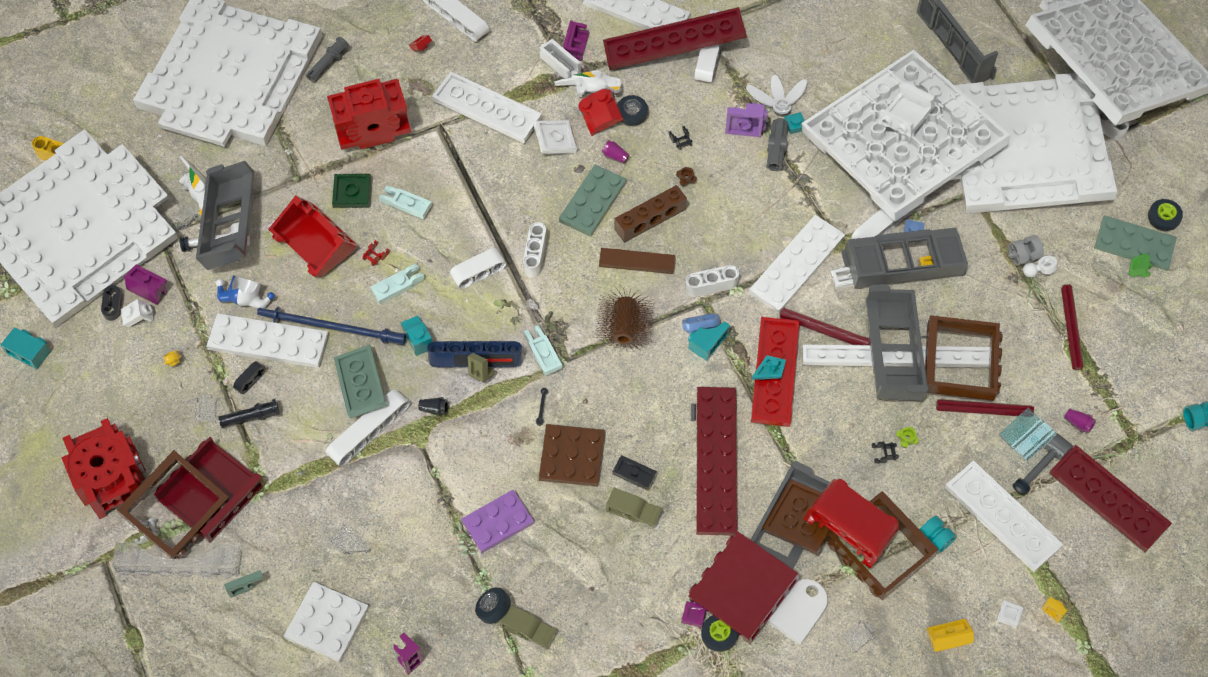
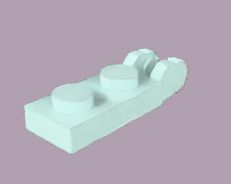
[379,186,432,219]
[370,264,425,304]
[523,325,562,376]

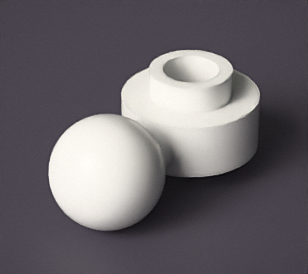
[1023,256,1058,278]

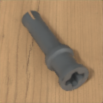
[305,37,350,82]

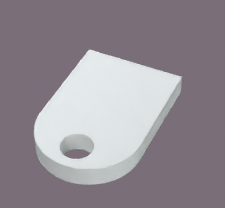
[767,579,827,645]

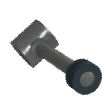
[1012,433,1073,496]

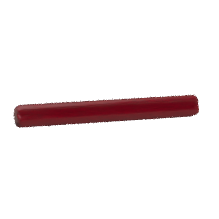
[1061,284,1084,370]
[780,308,870,345]
[936,399,1034,417]

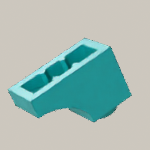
[400,315,432,356]
[688,322,730,361]

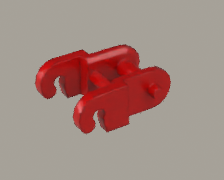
[362,240,390,266]

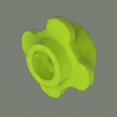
[896,427,919,448]

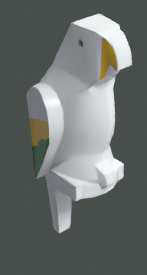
[554,70,621,97]
[179,156,206,215]

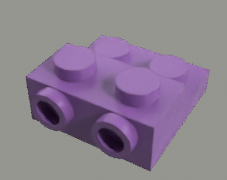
[725,103,768,137]

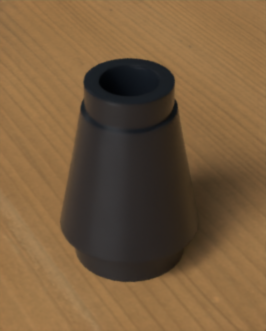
[418,397,449,416]

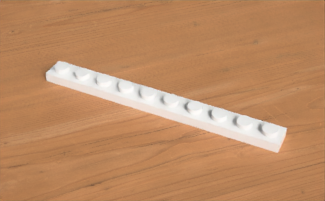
[802,345,990,368]

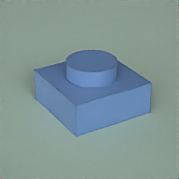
[904,219,925,242]

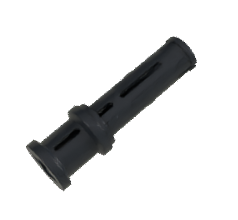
[218,399,280,428]

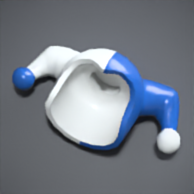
[216,275,275,309]

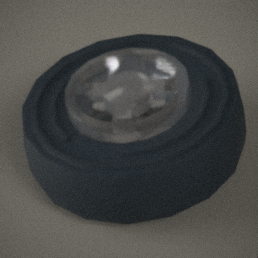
[617,95,648,126]
[475,587,511,624]

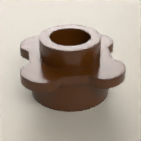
[676,167,697,186]

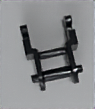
[668,126,693,150]
[871,441,899,464]

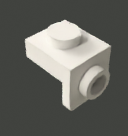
[121,299,154,327]

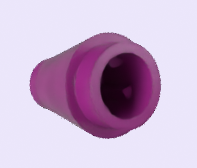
[602,140,630,163]
[1064,408,1096,433]

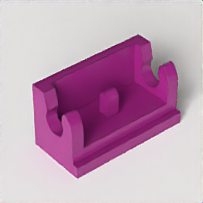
[563,20,589,61]
[124,264,167,305]
[393,632,424,675]

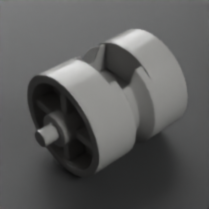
[1008,235,1044,266]

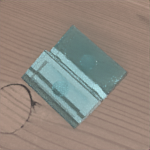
[999,408,1057,461]

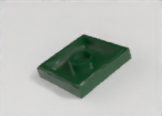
[332,174,371,208]

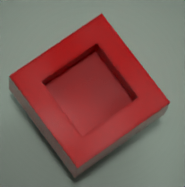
[409,35,432,51]

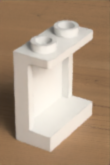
[880,82,935,137]

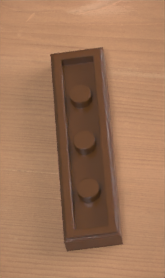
[599,248,675,274]

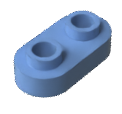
[682,314,720,333]

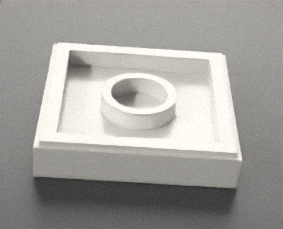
[534,120,577,154]

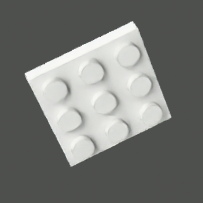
[284,582,369,662]

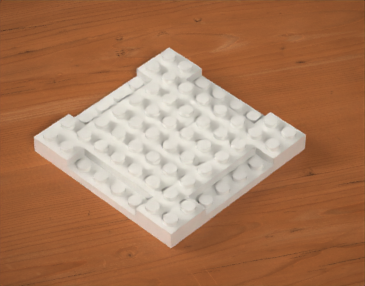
[801,50,1010,222]

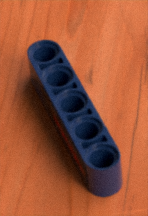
[427,341,523,367]

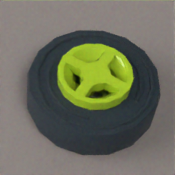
[1148,199,1183,231]
[701,615,738,652]

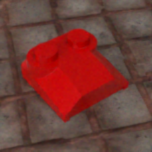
[578,89,623,136]

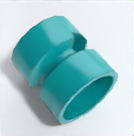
[1183,401,1208,431]
[920,515,957,554]

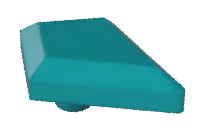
[752,355,786,380]

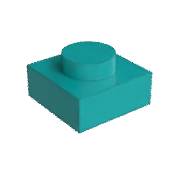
[784,112,805,134]

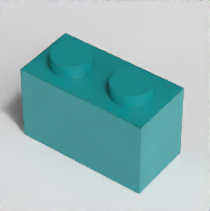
[0,327,51,370]

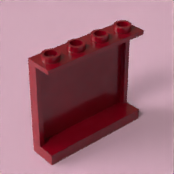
[154,437,266,543]
[689,532,799,644]

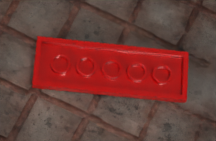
[751,317,799,427]

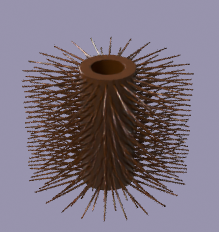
[595,288,655,352]

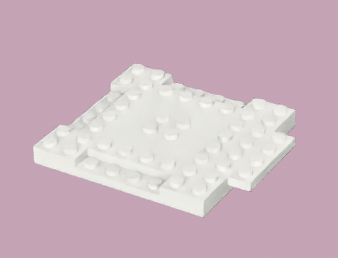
[133,0,323,147]
[1025,0,1208,126]
[950,73,1117,214]
[0,129,178,328]

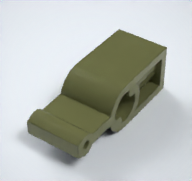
[606,487,662,528]
[499,604,557,649]

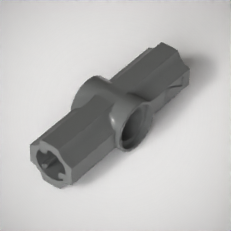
[766,118,788,171]

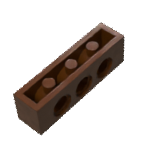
[614,185,687,243]

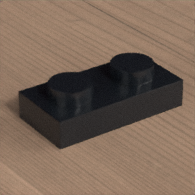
[612,455,657,490]

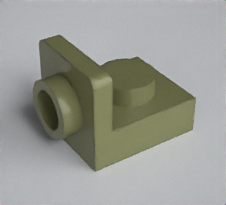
[468,353,495,382]

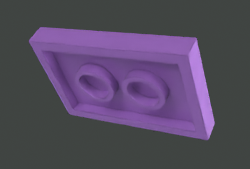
[461,490,534,554]

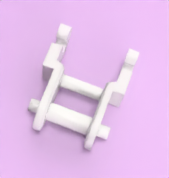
[130,518,160,544]

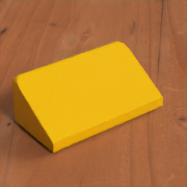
[926,618,974,652]

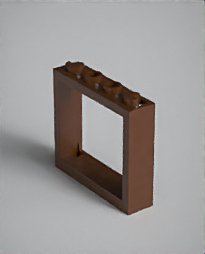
[925,315,1003,401]
[117,450,229,561]
[827,491,939,601]

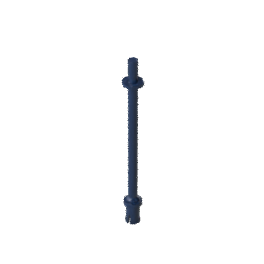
[257,306,406,345]

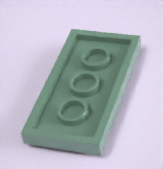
[559,164,627,237]
[1094,215,1177,271]
[334,344,387,418]

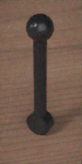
[536,388,548,426]

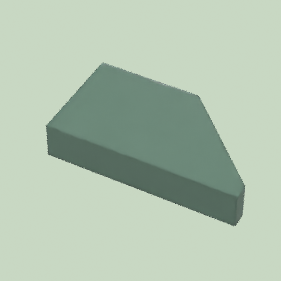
[224,570,263,598]

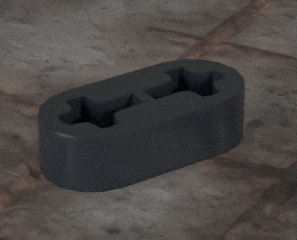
[101,285,122,321]
[233,361,266,394]

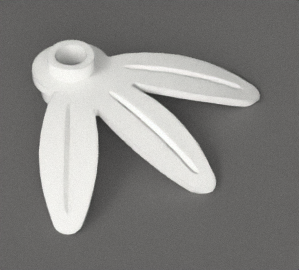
[746,75,808,115]

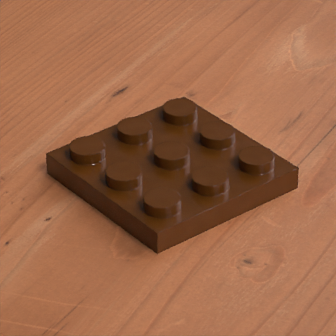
[539,424,605,487]
[762,479,831,555]

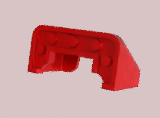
[268,195,358,278]
[803,479,900,568]

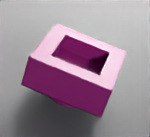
[681,601,706,628]

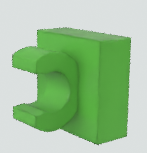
[1128,253,1153,278]

